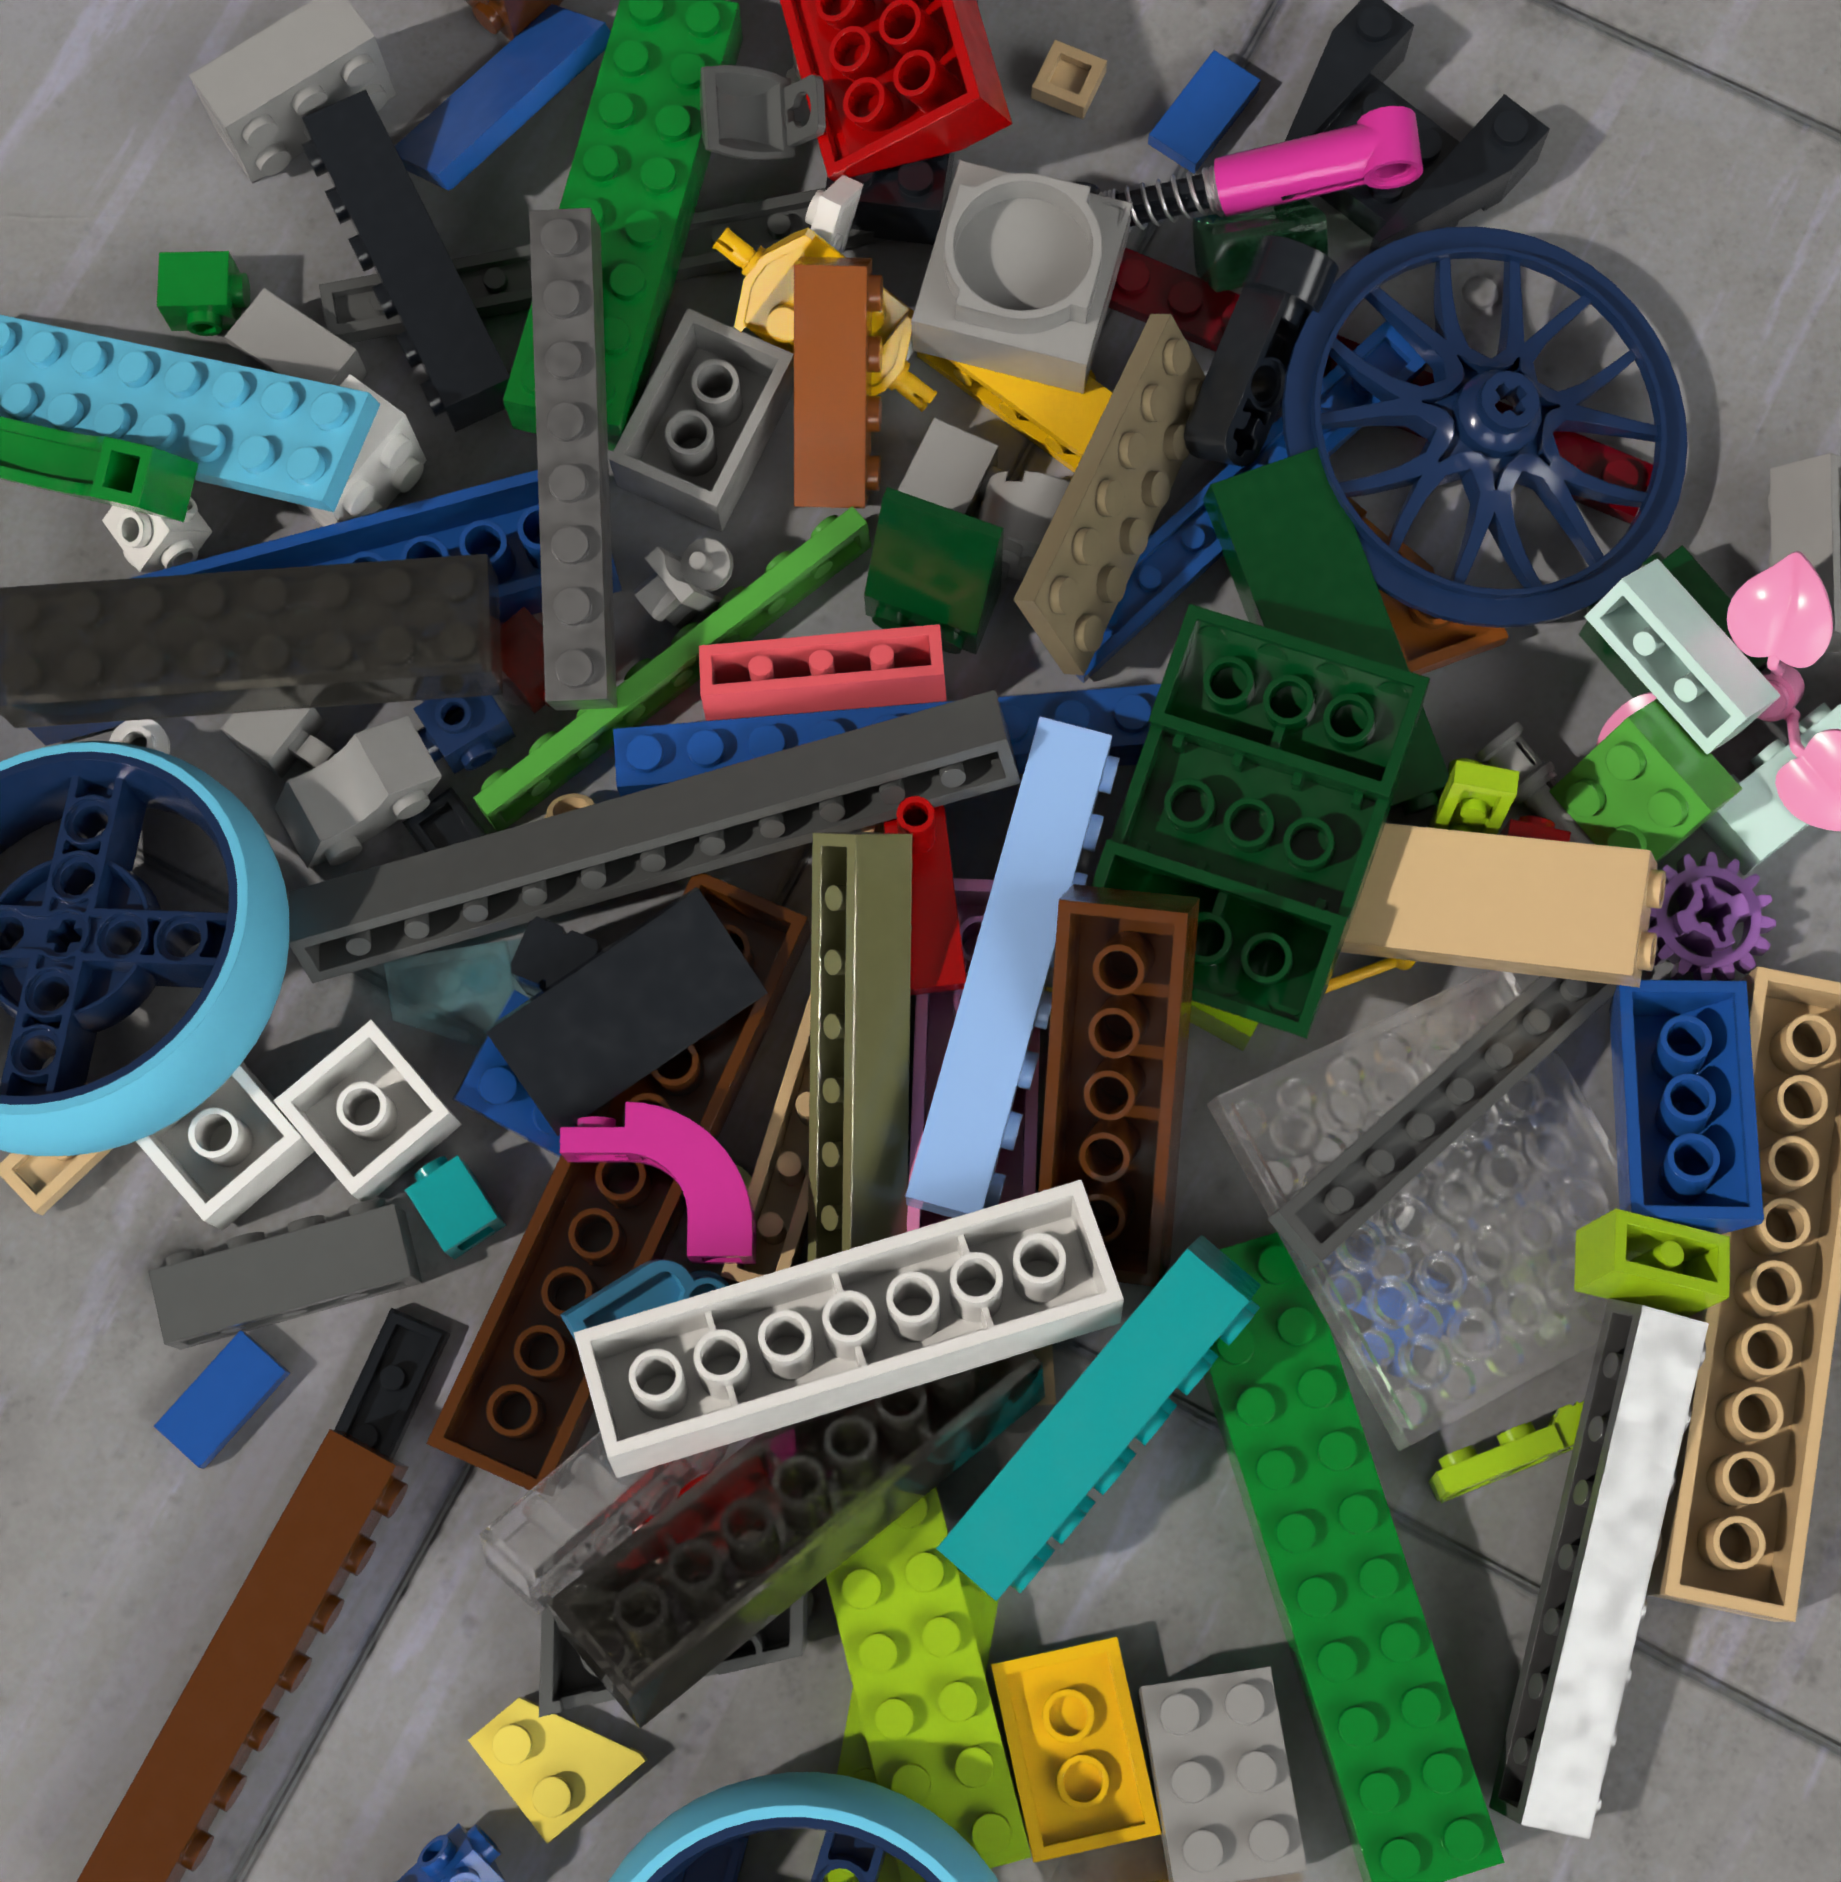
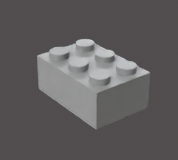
[189,0,396,184]
[609,308,794,532]
[1138,1666,1308,1882]

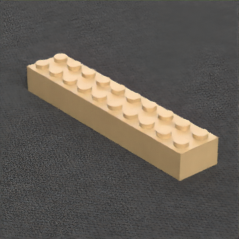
[1647,966,1841,1622]

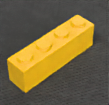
[917,352,1112,472]

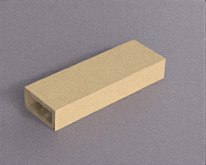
[1341,823,1666,988]

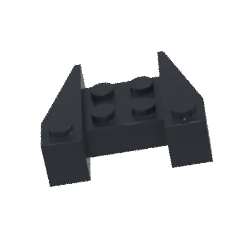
[1285,0,1550,254]

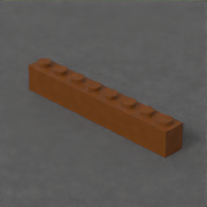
[77,1429,409,1882]

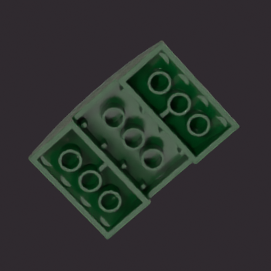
[1091,604,1430,1039]

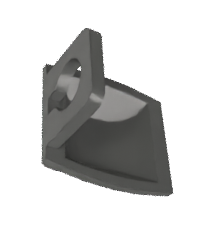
[700,65,826,161]

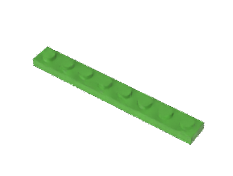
[473,506,872,832]

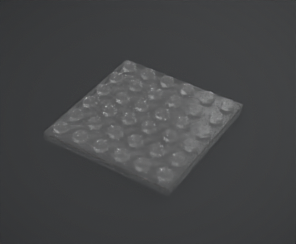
[1207,970,1620,1451]

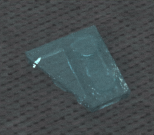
[384,940,515,1048]

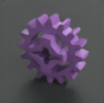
[1648,852,1776,981]

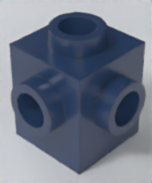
[413,670,516,774]

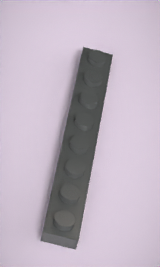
[1267,976,1617,1269]

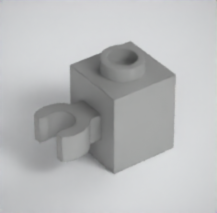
[221,672,335,779]

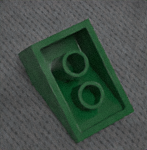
[864,487,1004,654]

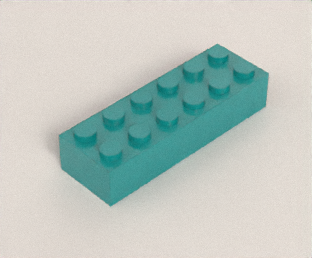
[936,1235,1261,1601]

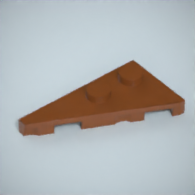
[1347,497,1509,675]

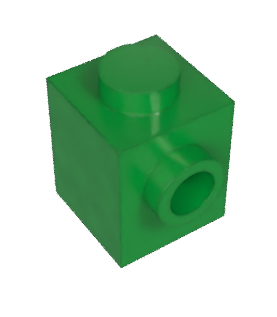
[157,251,250,336]

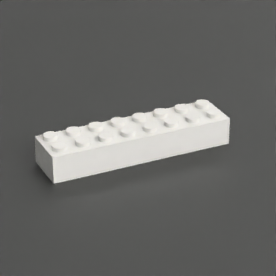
[574,1180,1124,1478]

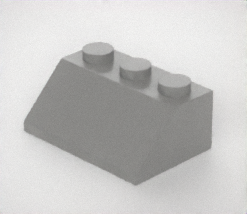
[1768,453,1841,652]

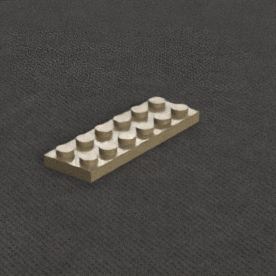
[1014,314,1206,676]

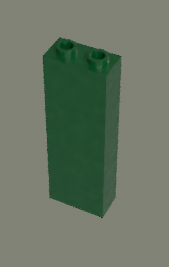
[1203,447,1449,816]

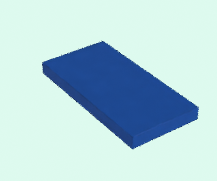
[395,4,611,191]

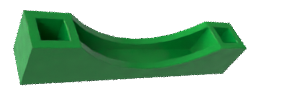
[0,416,199,522]

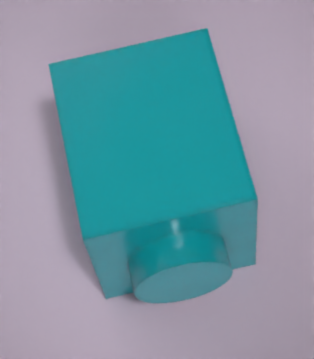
[405,1155,507,1260]

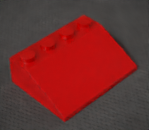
[780,0,1012,181]

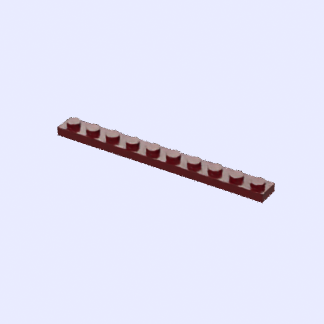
[1108,247,1653,524]

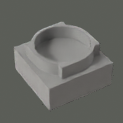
[911,160,1133,394]

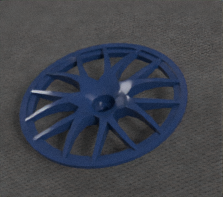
[1282,226,1688,628]

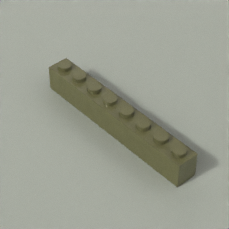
[808,832,913,1262]

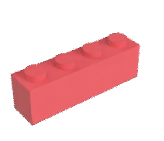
[699,624,947,721]

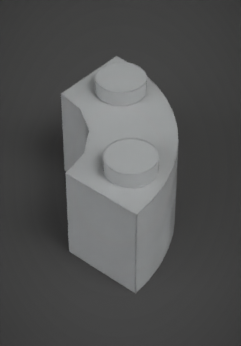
[274,716,442,869]

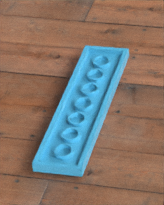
[0,315,380,512]

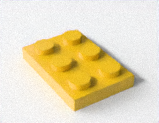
[991,1636,1161,1863]

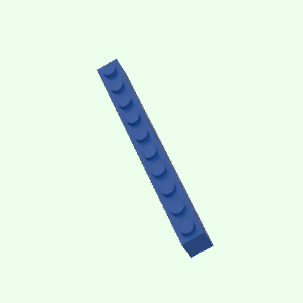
[613,684,1161,797]

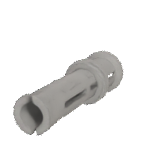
[1475,722,1596,845]

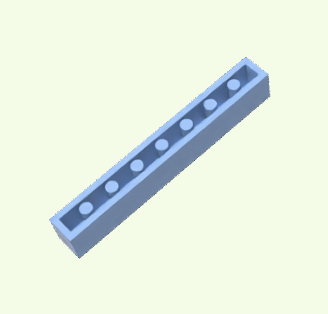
[905,716,1120,1218]

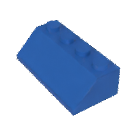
[1609,980,1764,1234]

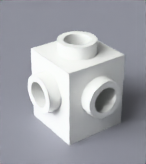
[102,497,213,573]

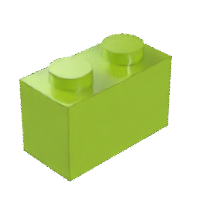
[1574,1208,1730,1317]

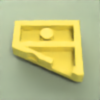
[468,1697,648,1844]

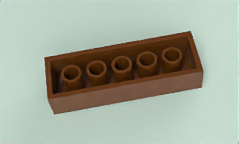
[1038,884,1200,1287]

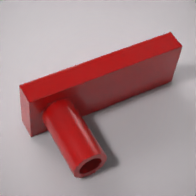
[883,796,966,996]

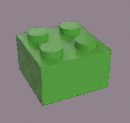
[1549,699,1743,863]

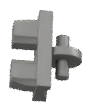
[633,538,734,629]

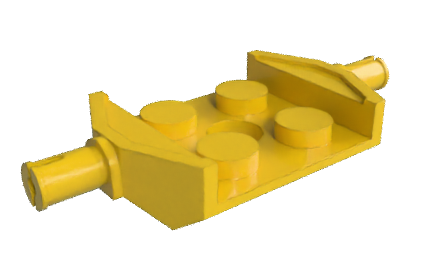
[712,226,937,412]

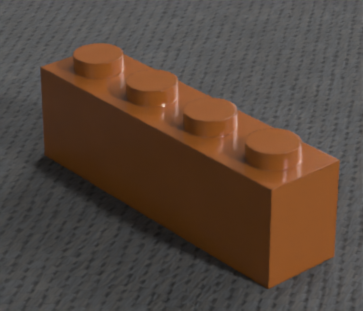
[794,257,883,509]

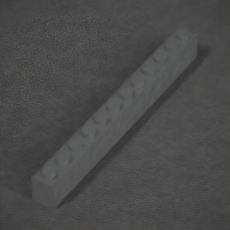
[289,690,1021,983]

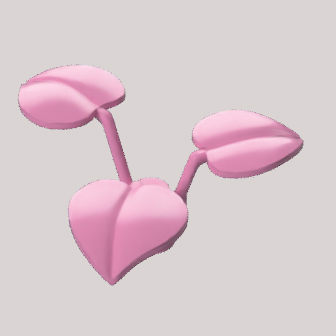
[1596,551,1841,831]

